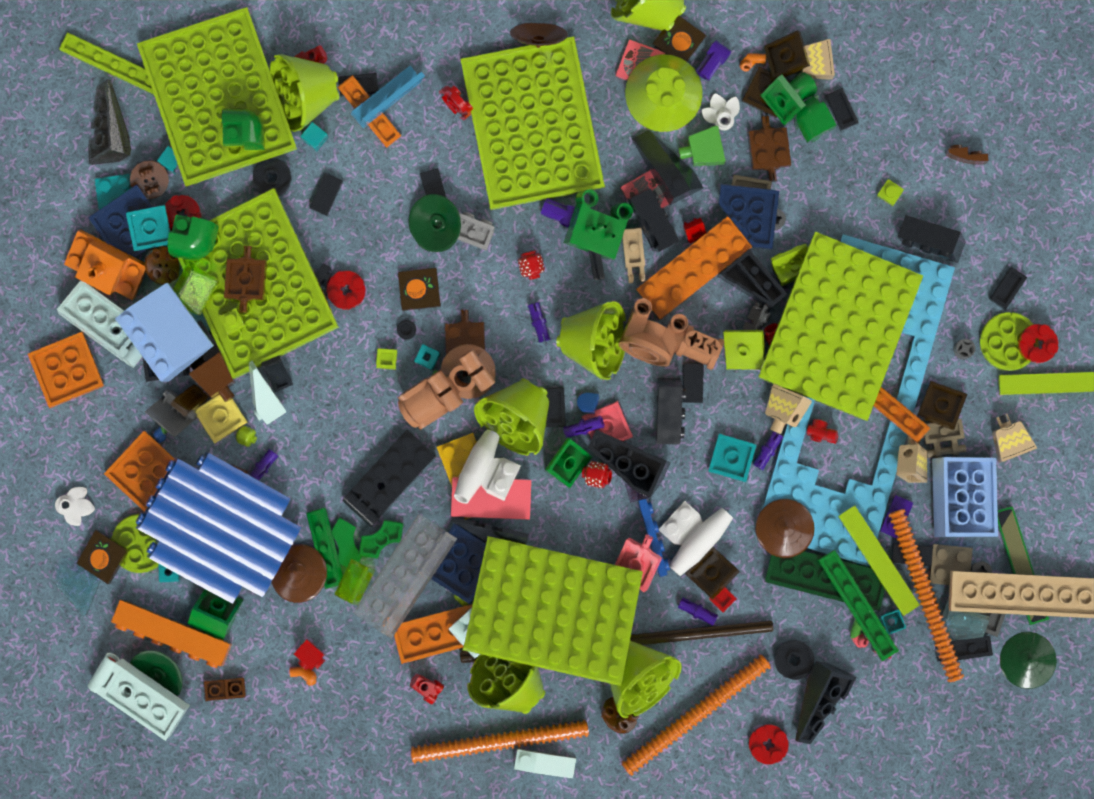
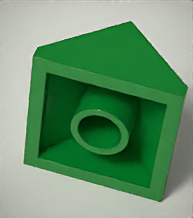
[545,438,592,488]

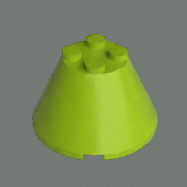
[611,0,686,31]
[270,54,339,132]
[625,54,703,132]
[556,301,626,380]
[474,378,549,456]
[610,641,682,718]
[467,654,545,714]

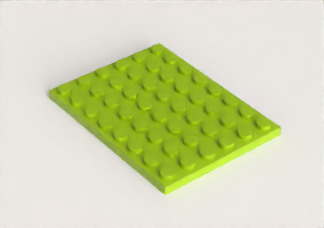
[136,7,297,187]
[460,37,605,210]
[178,188,339,379]
[758,232,923,421]
[463,536,643,686]

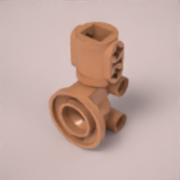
[618,298,725,370]
[397,344,496,430]

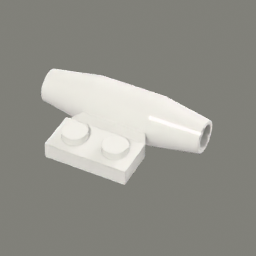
[454,430,521,504]
[659,501,733,576]

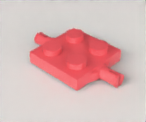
[615,535,662,592]

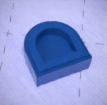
[577,393,600,415]

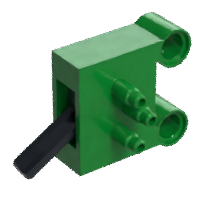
[563,189,633,280]

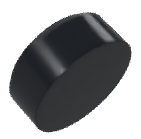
[397,320,417,340]

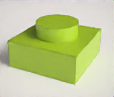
[877,179,904,207]
[219,308,246,335]
[376,348,397,370]

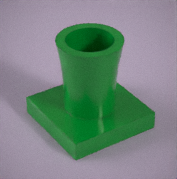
[761,72,817,126]

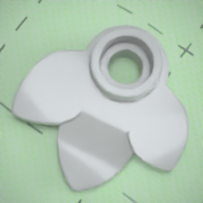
[702,94,740,131]
[55,487,95,526]

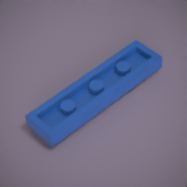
[638,499,670,577]

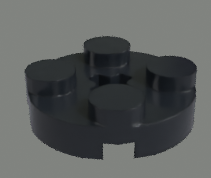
[253,159,292,196]
[774,640,814,680]

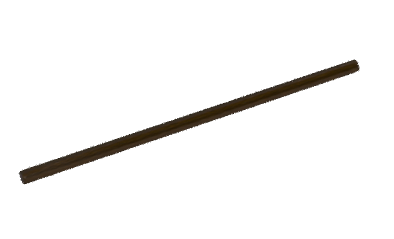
[460,620,774,663]

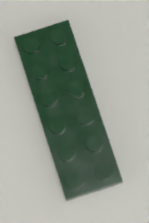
[764,551,885,611]

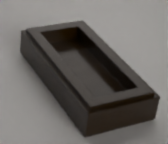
[170,384,209,417]

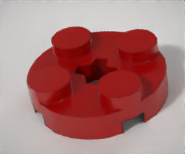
[439,85,473,120]
[165,195,202,231]
[327,271,366,310]
[1018,324,1059,364]
[748,724,789,765]

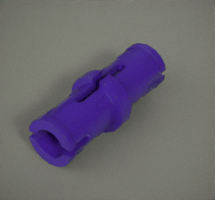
[527,302,551,343]
[563,415,604,438]
[753,431,784,471]
[249,449,279,481]
[677,597,718,626]

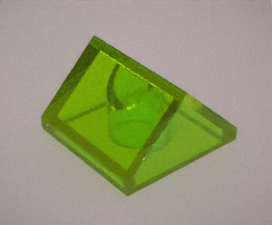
[173,261,219,315]
[334,559,375,605]

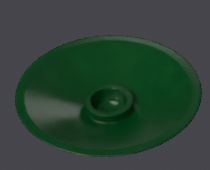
[409,194,461,252]
[1000,632,1057,689]
[130,650,183,697]

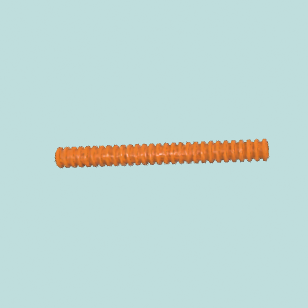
[888,509,964,683]
[621,654,771,776]
[410,719,589,764]

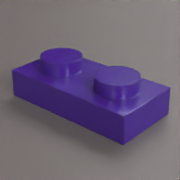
[880,495,913,538]

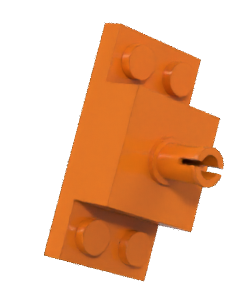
[64,229,146,300]

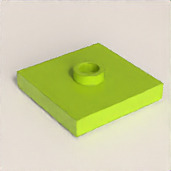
[723,330,765,370]

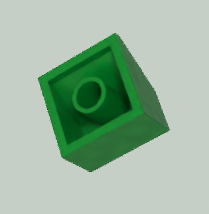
[188,589,243,640]

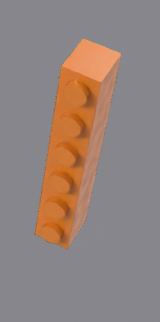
[111,600,232,668]

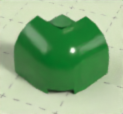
[794,94,837,143]
[222,108,265,150]
[168,215,219,261]

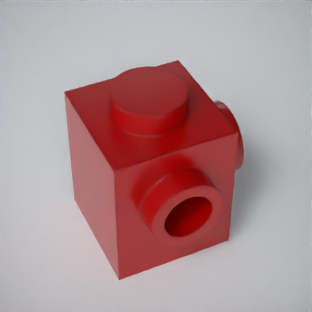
[294,639,326,670]

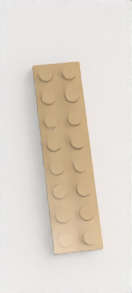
[949,571,1094,618]

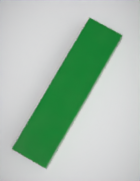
[306,508,345,589]

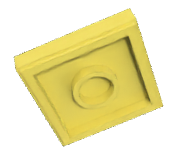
[195,394,248,444]

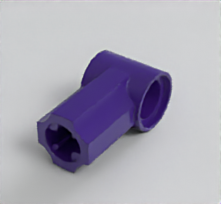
[696,40,732,81]
[541,198,575,227]

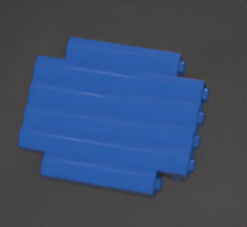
[136,452,301,603]

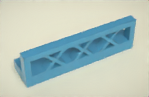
[351,66,425,128]

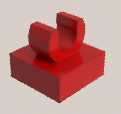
[683,218,706,244]
[709,587,737,613]

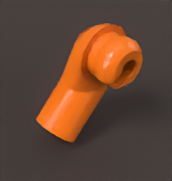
[739,53,766,72]
[289,666,317,686]

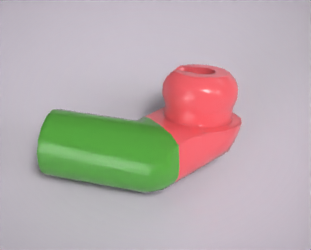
[850,619,868,648]

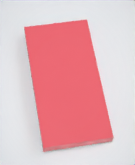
[451,477,531,520]

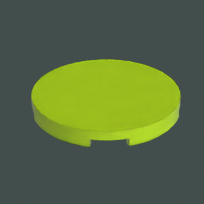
[980,312,1039,371]
[112,514,158,573]

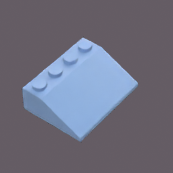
[115,283,214,382]
[932,457,998,537]

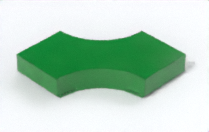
[332,518,362,572]
[358,520,404,559]

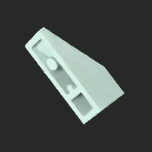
[249,361,286,425]
[514,748,576,778]

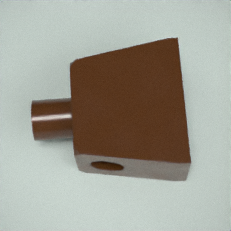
[189,352,236,403]

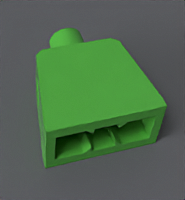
[678,126,726,166]

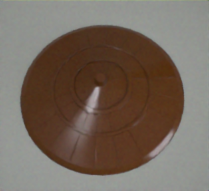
[510,23,568,48]
[755,499,815,558]
[271,544,327,603]

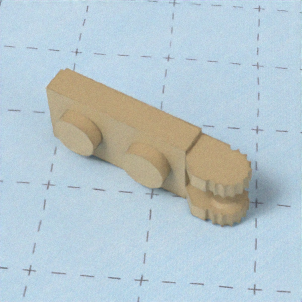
[622,227,645,283]

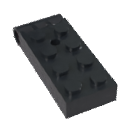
[342,430,436,527]

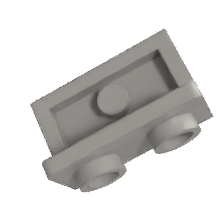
[457,212,495,251]

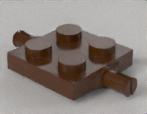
[747,116,791,182]
[224,246,267,313]
[445,310,486,376]

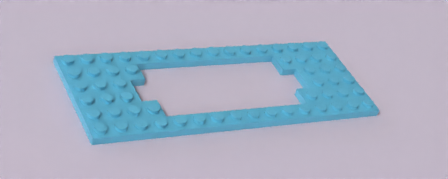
[755,234,955,567]

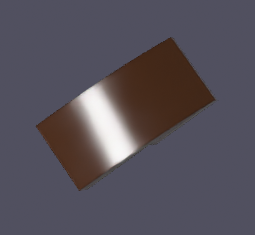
[945,145,989,165]
[203,678,246,701]

